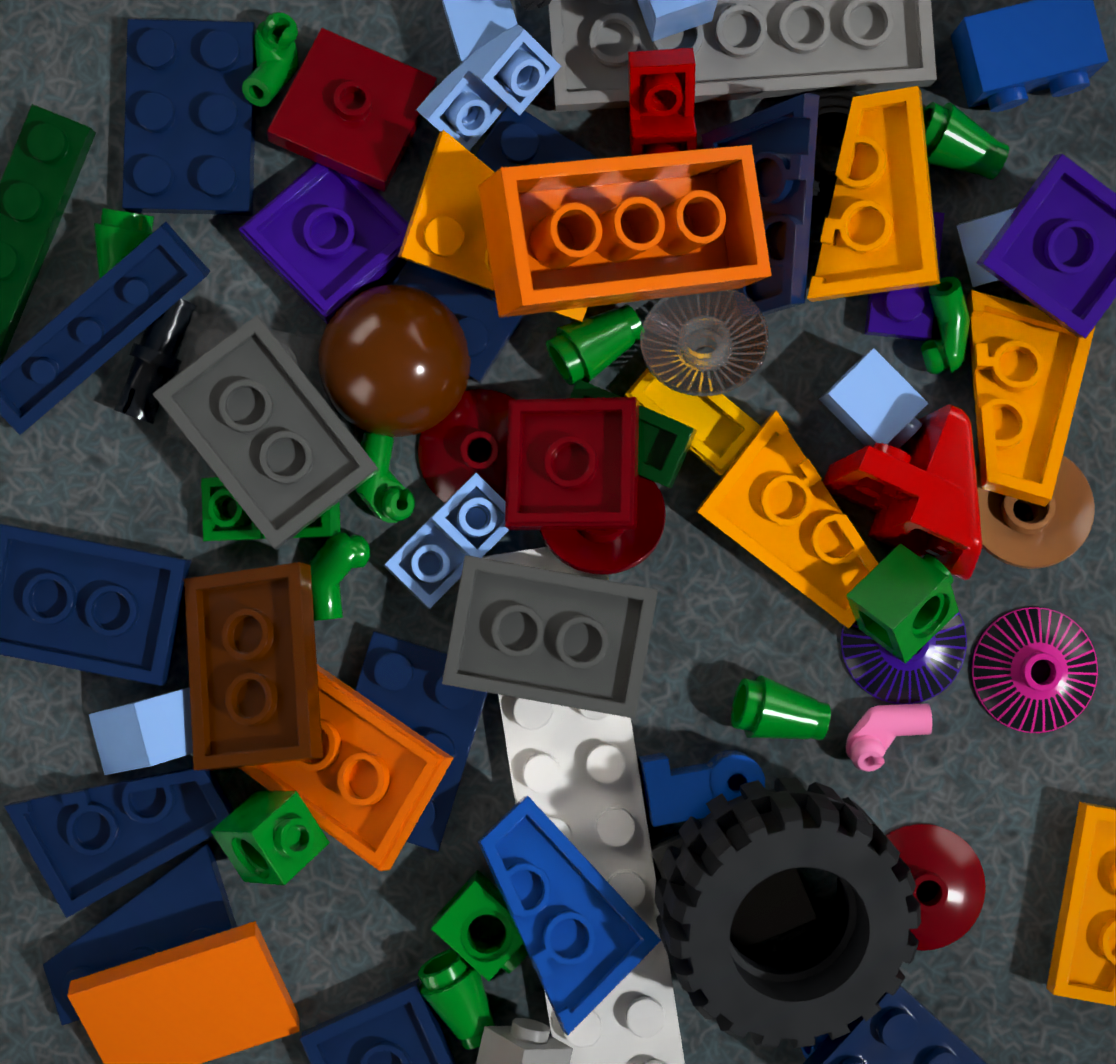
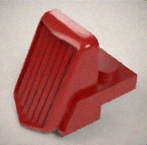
[823,404,982,580]

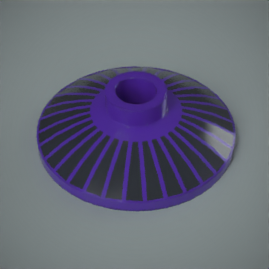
[841,612,967,704]

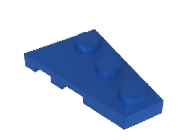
[477,796,661,1035]

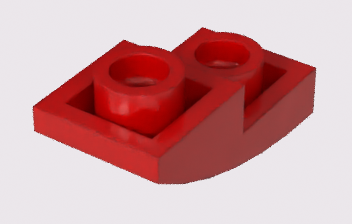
[628,48,697,156]

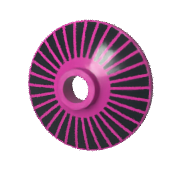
[971,607,1098,733]

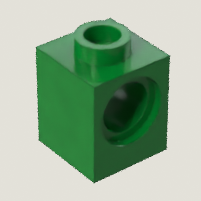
[846,543,959,664]
[211,791,330,885]
[431,870,528,982]

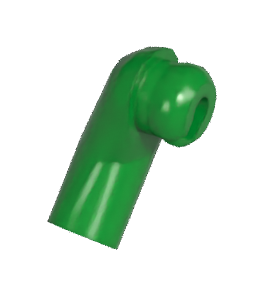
[242,12,298,107]
[921,277,970,374]
[355,432,415,523]
[309,532,370,621]

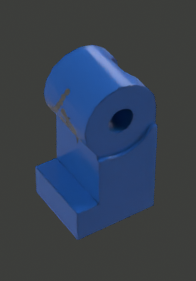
[638,750,765,827]

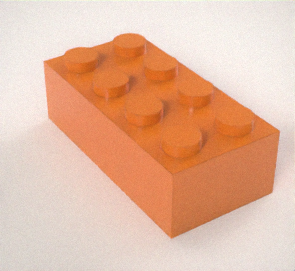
[478,145,772,318]

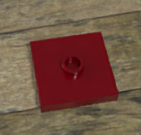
[267,28,437,192]
[505,397,639,530]

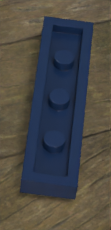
[0,222,211,435]

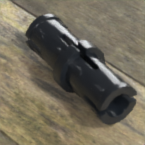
[114,299,197,424]

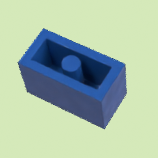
[950,0,1109,112]

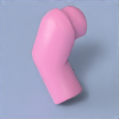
[846,703,932,772]

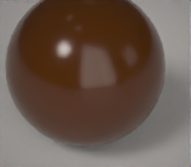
[318,285,471,437]

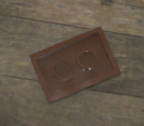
[184,562,323,771]

